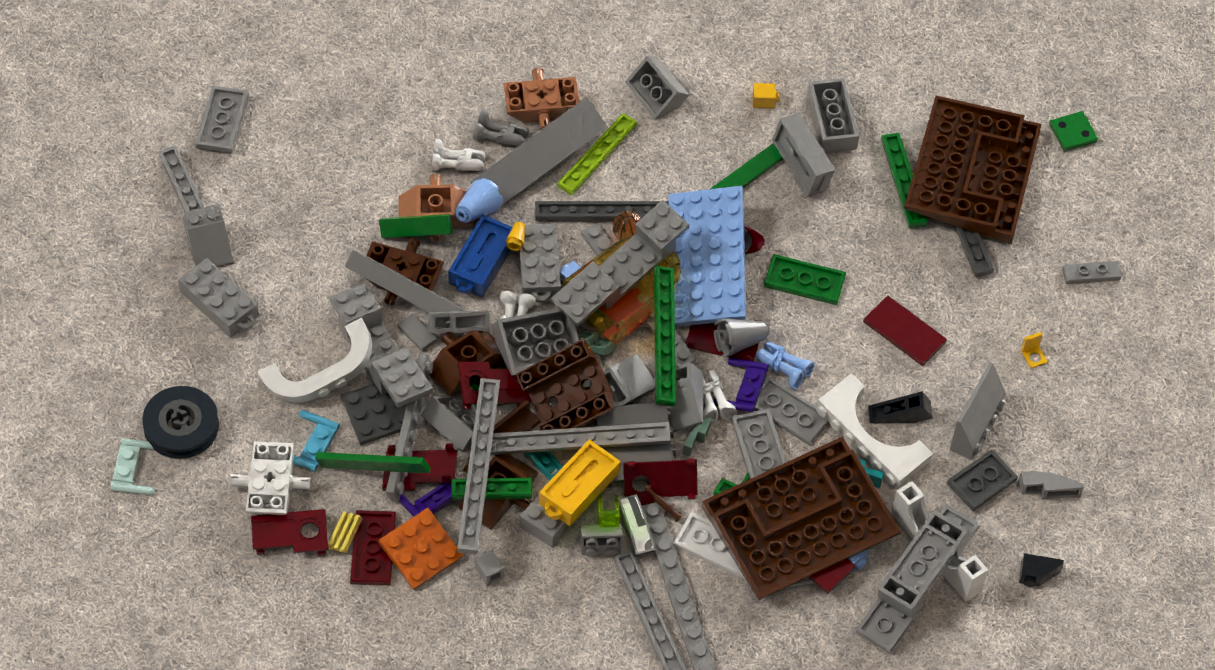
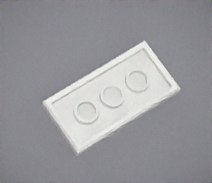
[674,512,745,579]

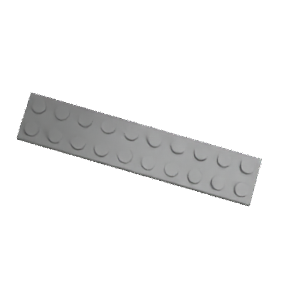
[731,409,815,590]

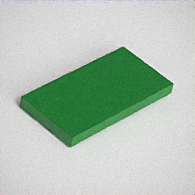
[764,254,846,305]

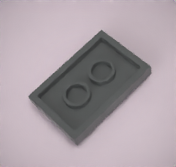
[947,449,1018,511]

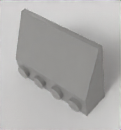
[492,308,579,376]
[950,362,1006,460]

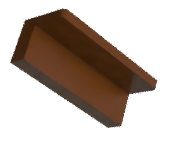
[494,400,540,433]

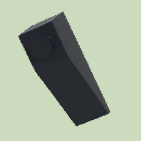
[868,391,933,424]

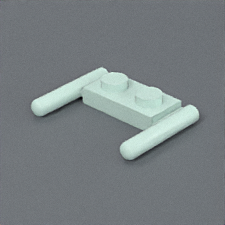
[111,438,155,495]

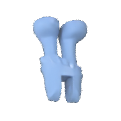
[756,342,815,390]

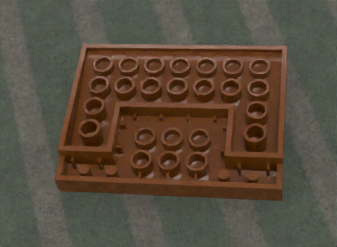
[904,96,1042,245]
[702,436,901,601]

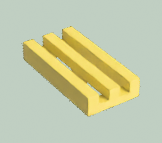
[328,511,363,553]

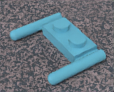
[293,410,340,472]

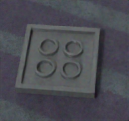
[341,384,407,445]

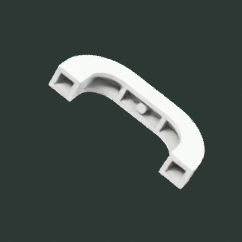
[258,318,372,403]

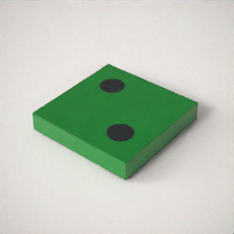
[1049,111,1098,152]

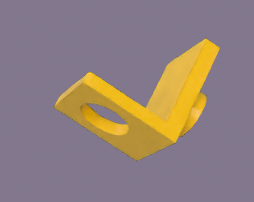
[1020,332,1048,368]

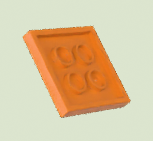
[378,508,463,590]

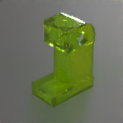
[598,495,620,527]

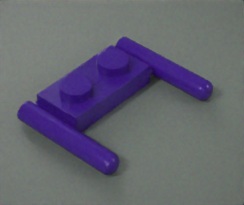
[713,358,769,412]
[399,478,456,517]

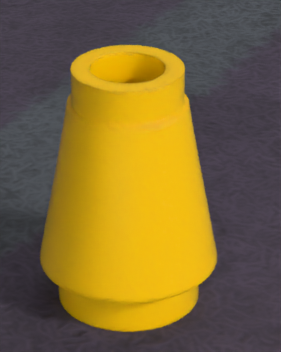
[506,222,525,251]

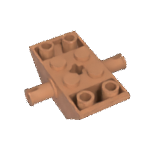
[503,67,579,130]
[399,174,474,242]

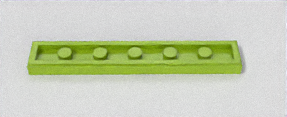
[557,113,637,196]

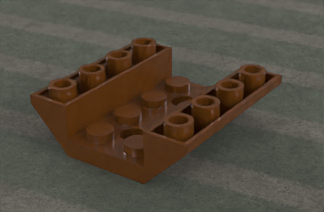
[516,339,614,430]

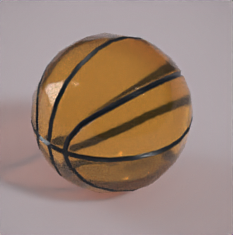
[612,211,642,243]

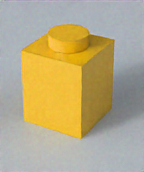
[753,83,779,109]

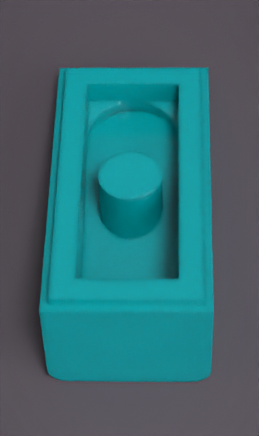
[524,451,563,481]

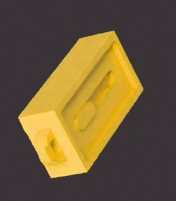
[538,439,621,526]

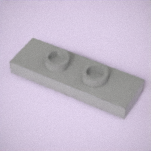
[1062,261,1122,284]

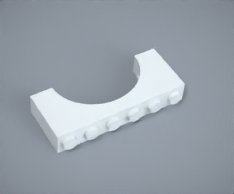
[815,373,933,489]
[891,481,988,602]

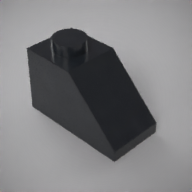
[1019,553,1064,587]

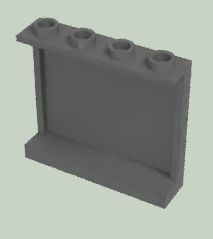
[596,403,676,488]

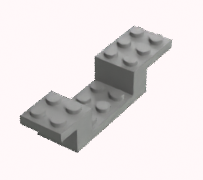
[551,200,689,327]
[330,283,433,408]
[856,504,980,653]

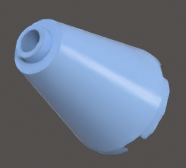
[455,178,503,223]

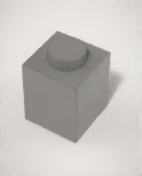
[475,549,504,586]

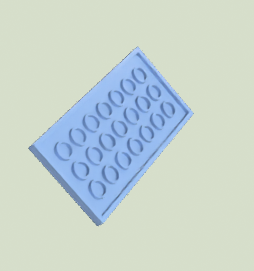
[668,186,746,327]

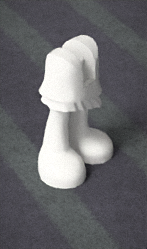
[432,139,485,172]
[500,291,536,319]
[703,370,737,424]

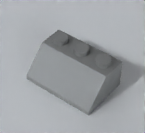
[625,56,689,119]
[421,394,476,451]

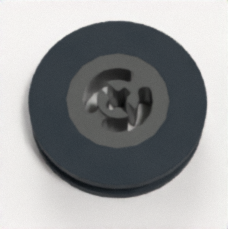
[142,386,219,459]

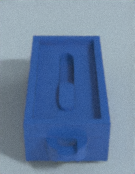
[448,215,513,298]

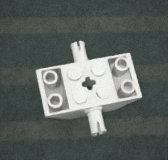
[230,441,311,515]

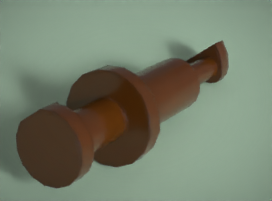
[645,485,683,522]

